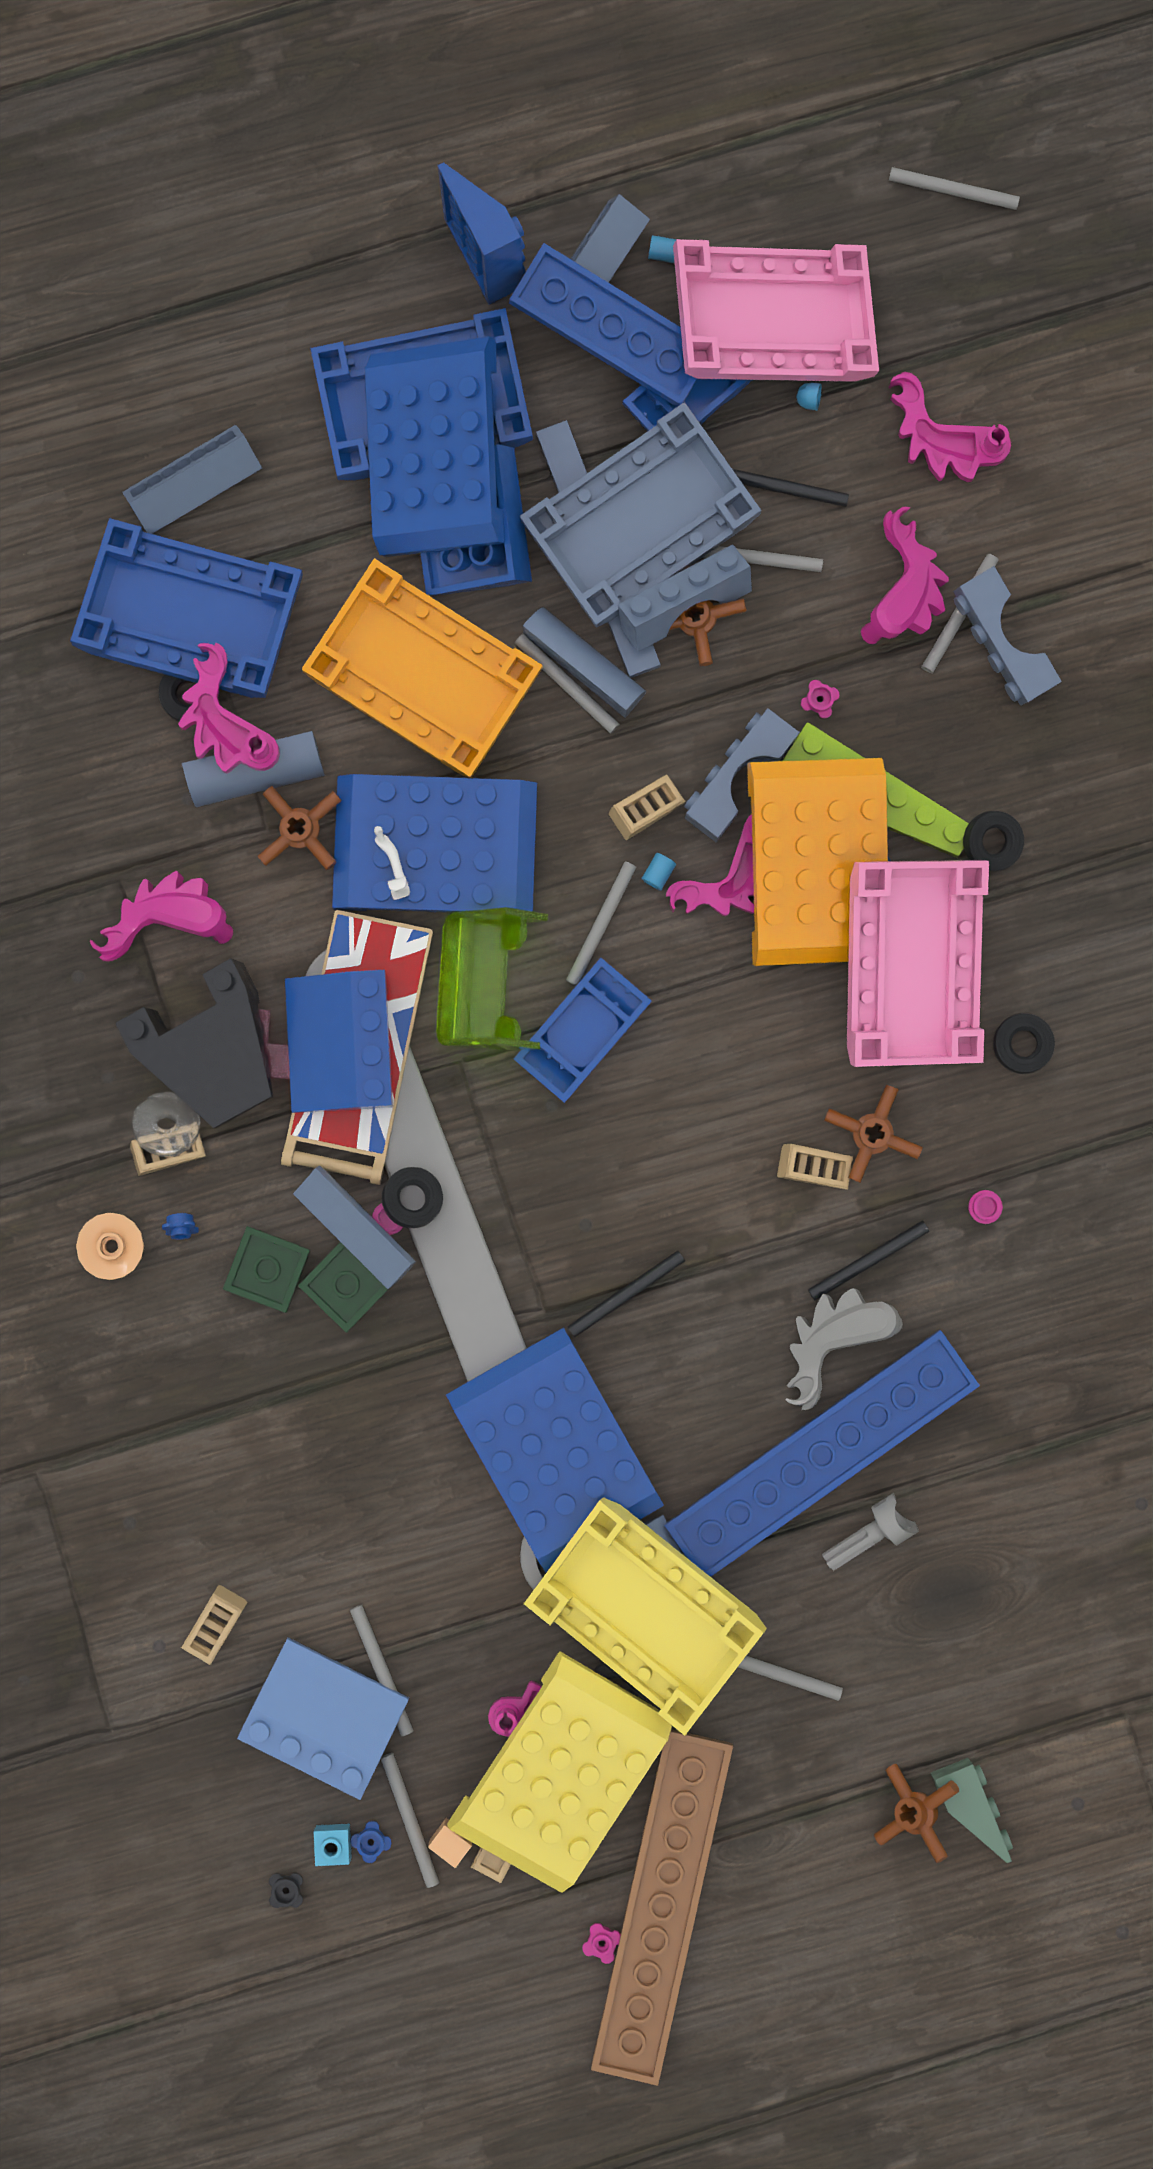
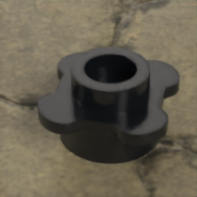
[269,1873,303,1908]

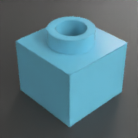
[314,1824,352,1866]

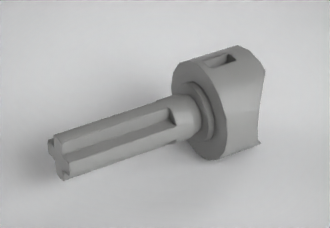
[822,1493,919,1571]

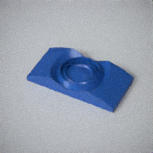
[622,379,752,432]
[514,958,652,1103]

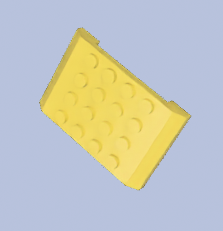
[524,1497,767,1736]
[447,1651,672,1893]

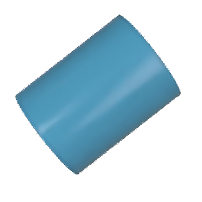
[648,235,677,264]
[641,853,676,891]

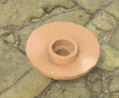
[76,1213,144,1280]

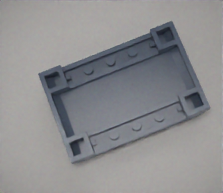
[520,402,761,628]

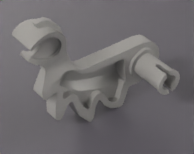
[786,1289,903,1410]

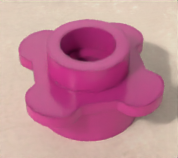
[801,680,839,719]
[582,1923,621,1964]

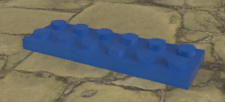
[509,243,697,407]

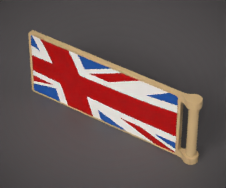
[281,910,433,1185]

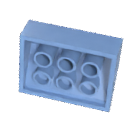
[237,1638,409,1800]

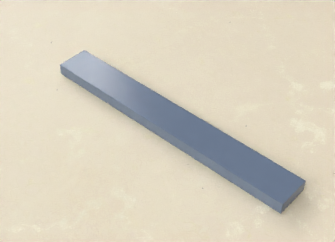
[536,420,661,678]

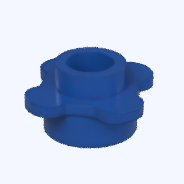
[162,1213,199,1240]
[350,1821,392,1863]

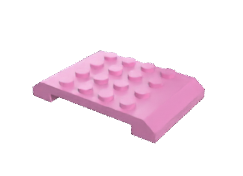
[673,239,879,382]
[847,860,989,1067]

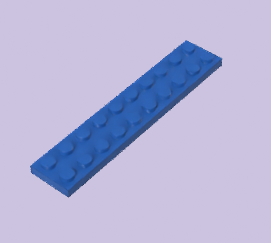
[664,1330,980,1577]

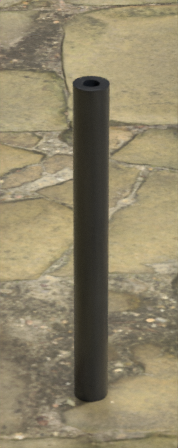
[733,469,849,507]
[808,1220,929,1301]
[567,1250,685,1337]

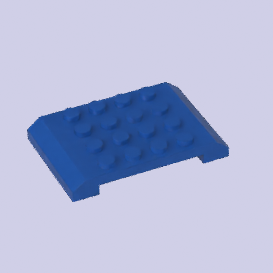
[310,308,533,480]
[365,336,504,557]
[70,518,303,698]
[332,774,537,917]
[446,1327,664,1573]

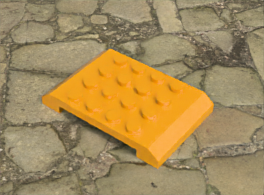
[302,558,543,778]
[747,758,888,966]

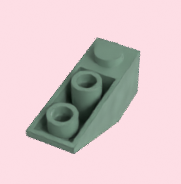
[931,1758,1013,1863]

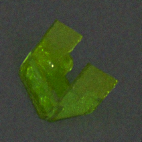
[436,907,548,1050]

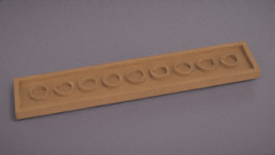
[591,1729,733,2086]

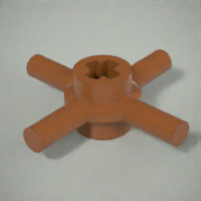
[669,567,747,666]
[258,786,342,870]
[824,1085,923,1183]
[874,1764,959,1863]

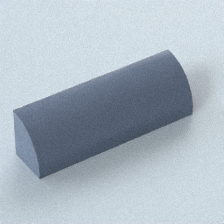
[571,194,650,283]
[123,425,262,534]
[523,607,647,718]
[182,731,325,807]
[293,1166,416,1289]

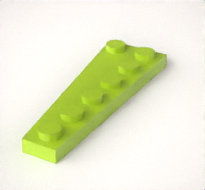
[783,722,969,858]

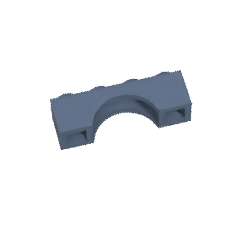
[618,544,752,652]
[953,566,1062,706]
[684,708,800,842]

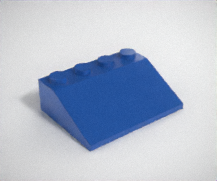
[437,162,526,305]
[421,444,532,596]
[285,970,393,1113]

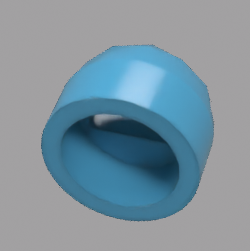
[796,382,822,411]

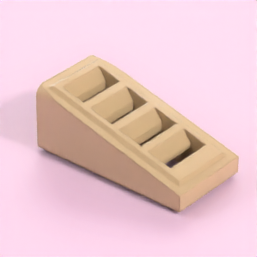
[609,775,685,840]
[130,1124,206,1176]
[777,1144,853,1190]
[181,1585,247,1665]

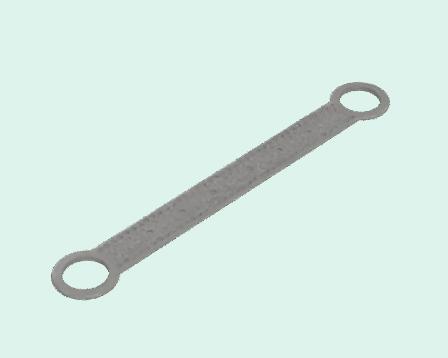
[306,949,543,1590]

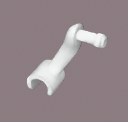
[374,826,410,900]

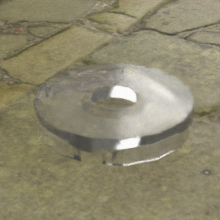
[132,1092,200,1157]

